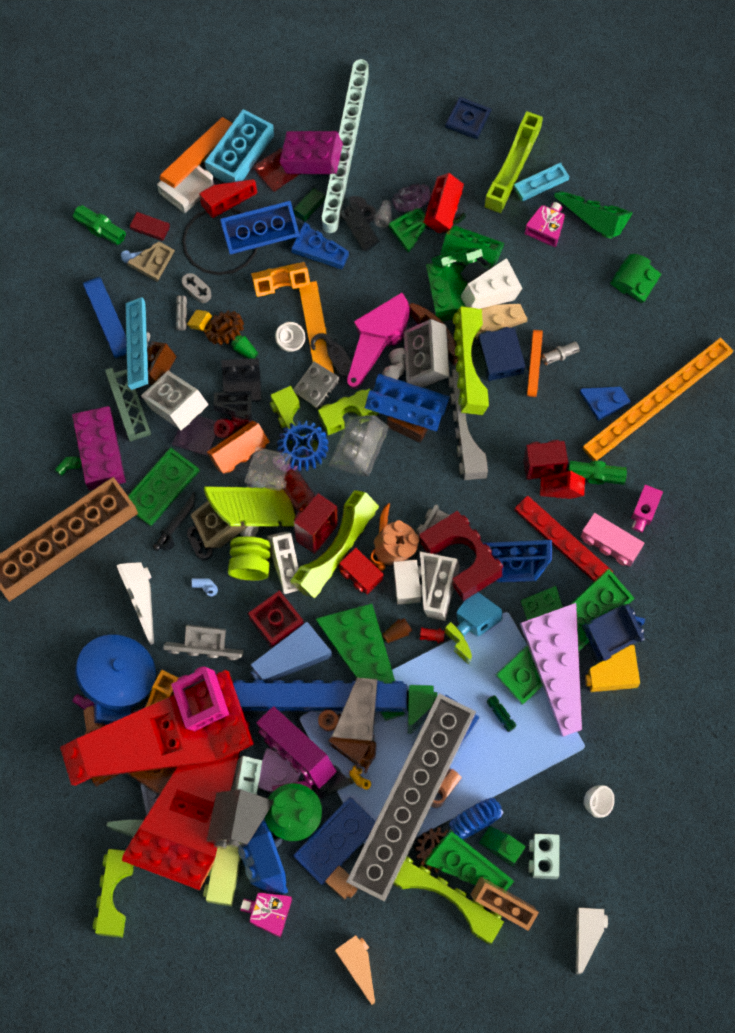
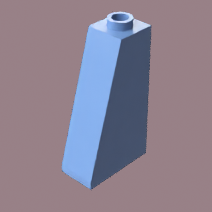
[250,622,332,683]

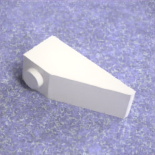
[267,531,299,594]
[576,908,608,974]

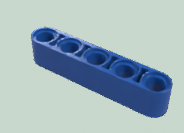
[83,276,127,359]

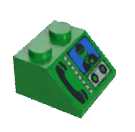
[407,685,437,734]

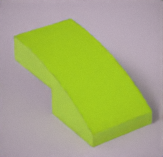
[445,622,472,664]

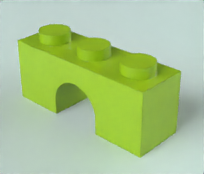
[318,389,379,436]

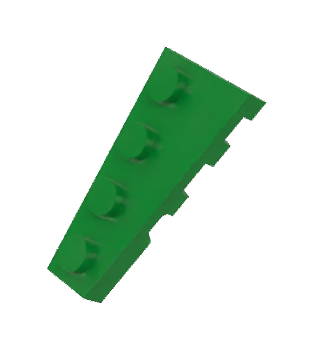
[424,830,514,891]

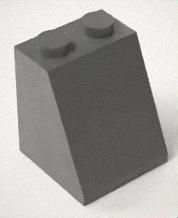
[207,789,273,849]

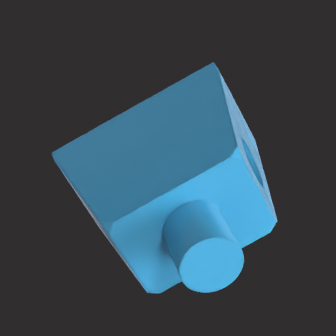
[456,592,503,637]

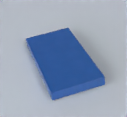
[293,796,376,885]

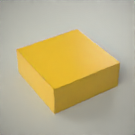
[187,310,212,331]

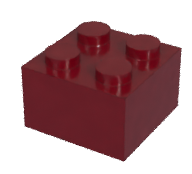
[523,440,568,480]
[248,590,304,648]

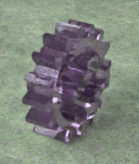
[392,183,431,212]

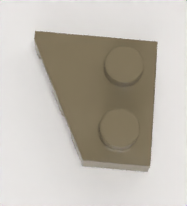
[127,242,175,282]

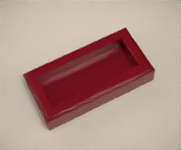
[129,212,170,241]

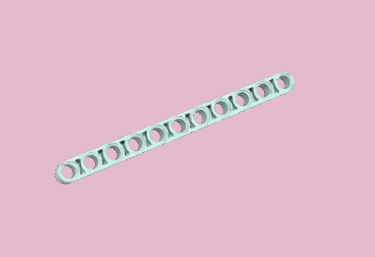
[322,59,368,233]

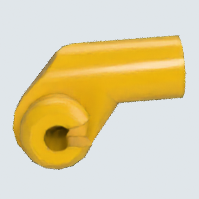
[349,765,371,790]

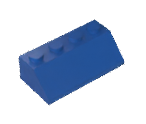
[220,201,300,255]

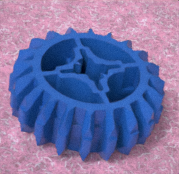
[277,420,329,472]
[449,798,503,839]

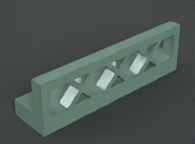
[105,368,151,442]

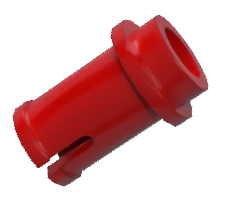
[420,627,445,644]

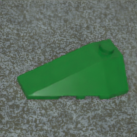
[554,191,632,238]

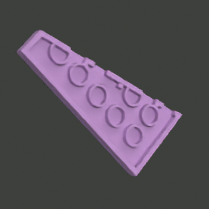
[520,603,582,737]

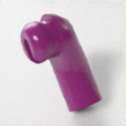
[72,694,94,710]

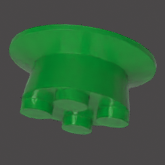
[265,783,322,841]

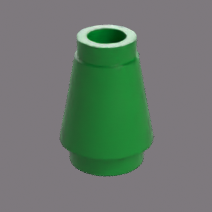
[231,335,258,359]

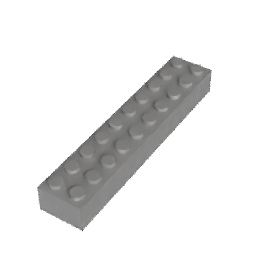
[347,693,476,901]

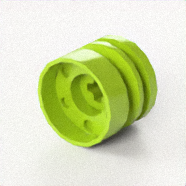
[228,536,271,581]

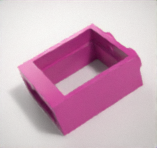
[171,667,229,731]

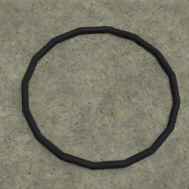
[182,208,258,275]

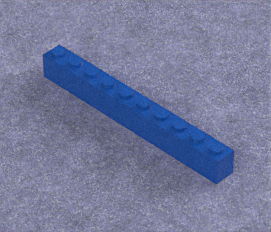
[233,680,409,712]

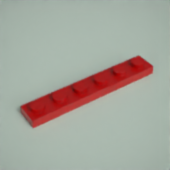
[514,496,613,582]

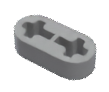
[182,273,212,303]

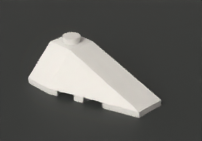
[116,562,154,645]

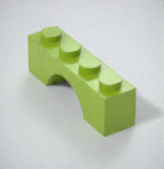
[269,386,319,458]
[93,849,134,938]

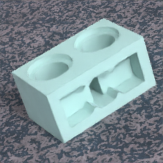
[231,756,262,795]
[529,834,559,879]

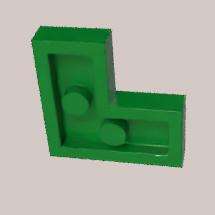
[432,247,483,268]

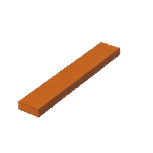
[160,117,233,188]

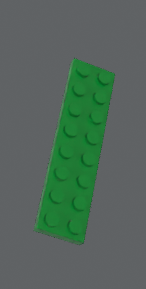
[495,569,635,705]

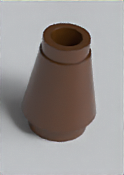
[382,618,412,643]

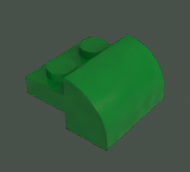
[610,254,661,303]

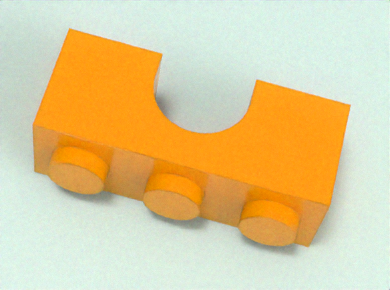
[251,262,310,297]

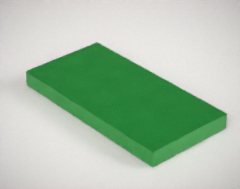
[128,448,200,527]

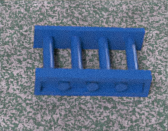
[365,374,450,431]

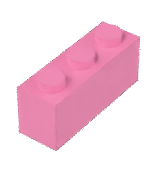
[581,513,644,567]

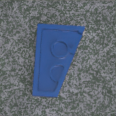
[292,222,349,269]

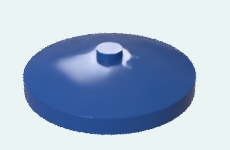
[75,635,156,710]

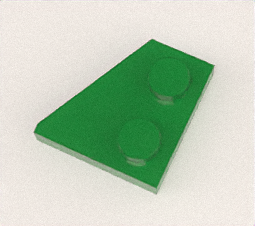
[389,206,427,252]

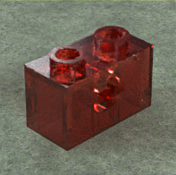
[277,468,315,512]

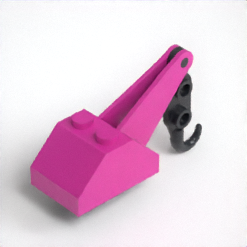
[311,293,410,389]

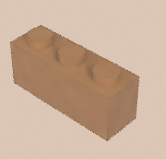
[470,877,539,931]

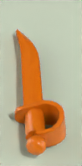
[370,503,390,571]

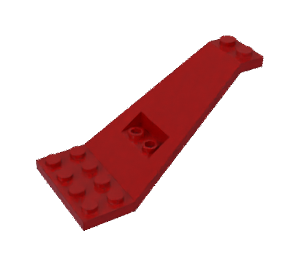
[60,670,254,786]
[122,722,250,890]

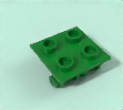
[521,586,563,621]

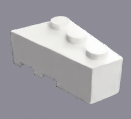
[461,258,522,309]

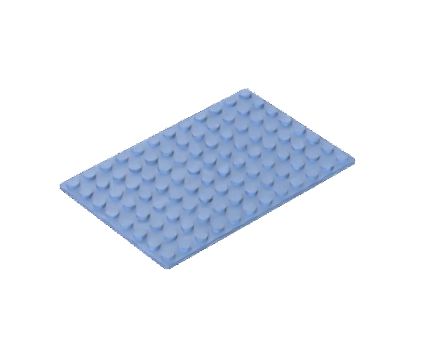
[300,612,585,845]

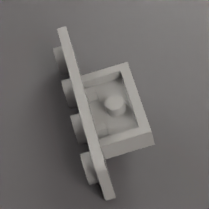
[163,625,244,660]

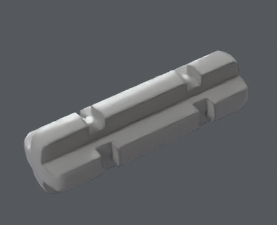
[176,296,187,331]

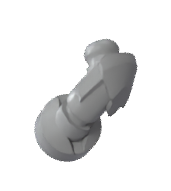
[382,348,406,380]

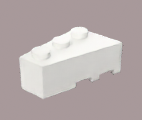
[420,552,460,621]

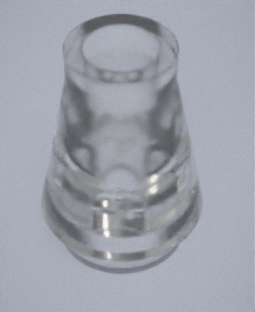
[374,200,392,228]

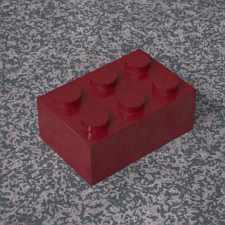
[294,493,338,554]

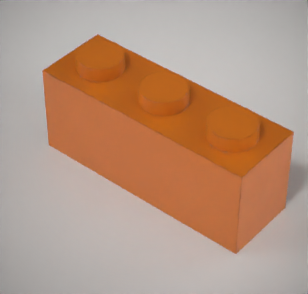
[207,421,270,474]

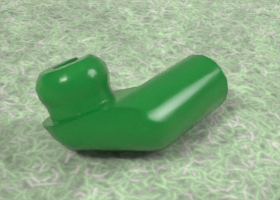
[55,457,82,476]

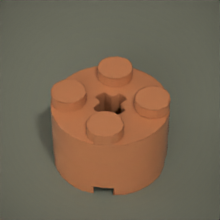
[374,520,419,565]

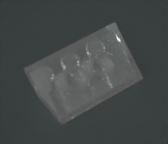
[329,415,389,476]

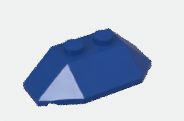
[483,540,552,582]
[238,820,288,895]

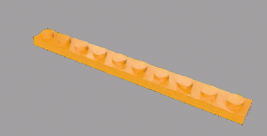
[582,338,733,461]

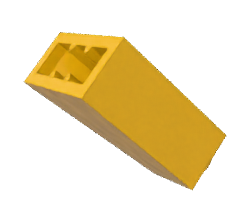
[585,645,640,692]

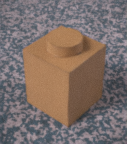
[325,866,358,900]

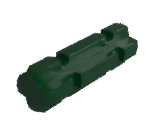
[487,695,516,732]

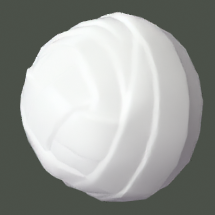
[275,322,305,352]
[584,785,614,818]

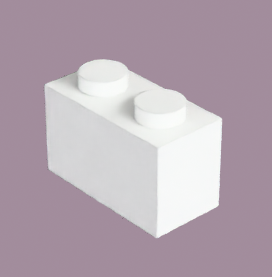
[393,560,423,604]

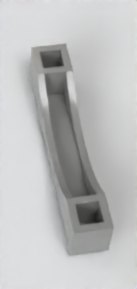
[448,369,488,480]

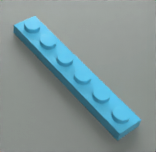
[126,297,148,390]

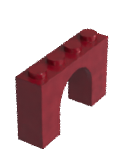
[419,510,503,601]

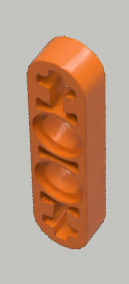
[527,329,543,397]

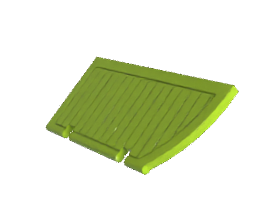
[204,487,295,527]

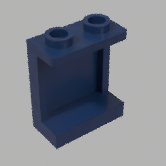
[478,327,526,381]
[581,604,645,661]

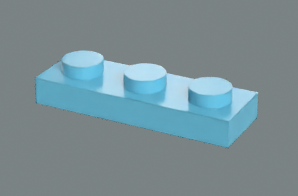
[514,163,569,202]

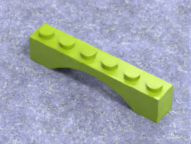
[485,111,543,213]
[453,306,489,415]
[290,490,379,598]
[394,857,504,945]

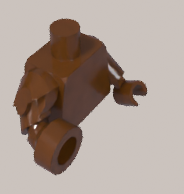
[318,710,377,774]

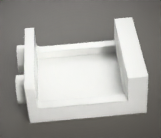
[157,165,214,214]

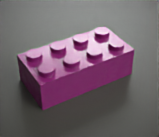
[72,406,126,491]
[256,706,337,789]

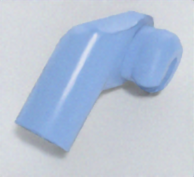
[121,250,143,263]
[192,578,218,597]

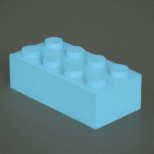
[205,109,274,183]

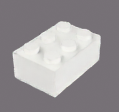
[141,371,208,430]

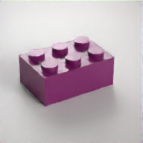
[280,131,343,174]

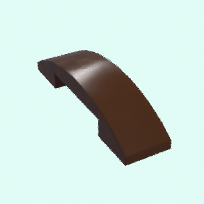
[409,303,458,365]

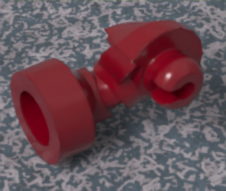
[214,416,252,438]

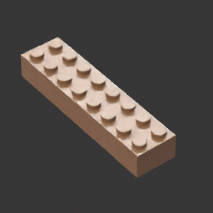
[0,477,138,602]

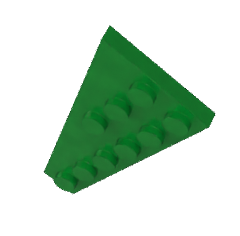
[316,604,405,721]

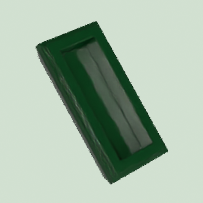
[293,187,326,222]

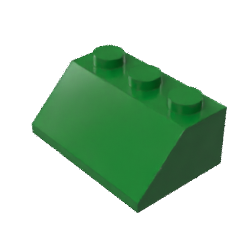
[440,225,505,272]
[426,263,467,321]

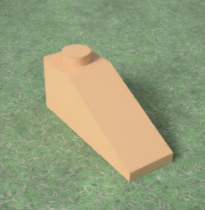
[335,936,375,1005]

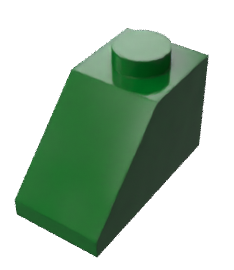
[479,826,526,867]

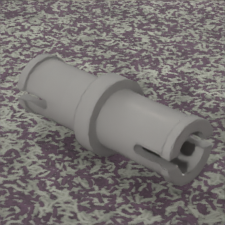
[541,341,580,365]

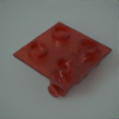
[253,147,300,192]

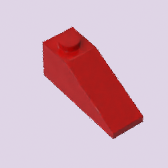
[199,179,257,218]

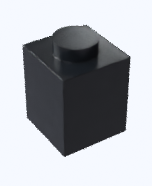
[460,256,492,283]

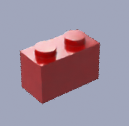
[339,548,383,595]

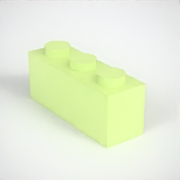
[203,846,241,907]

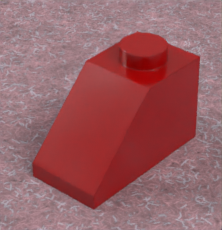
[540,471,585,499]

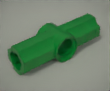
[73,205,126,246]
[568,461,627,485]

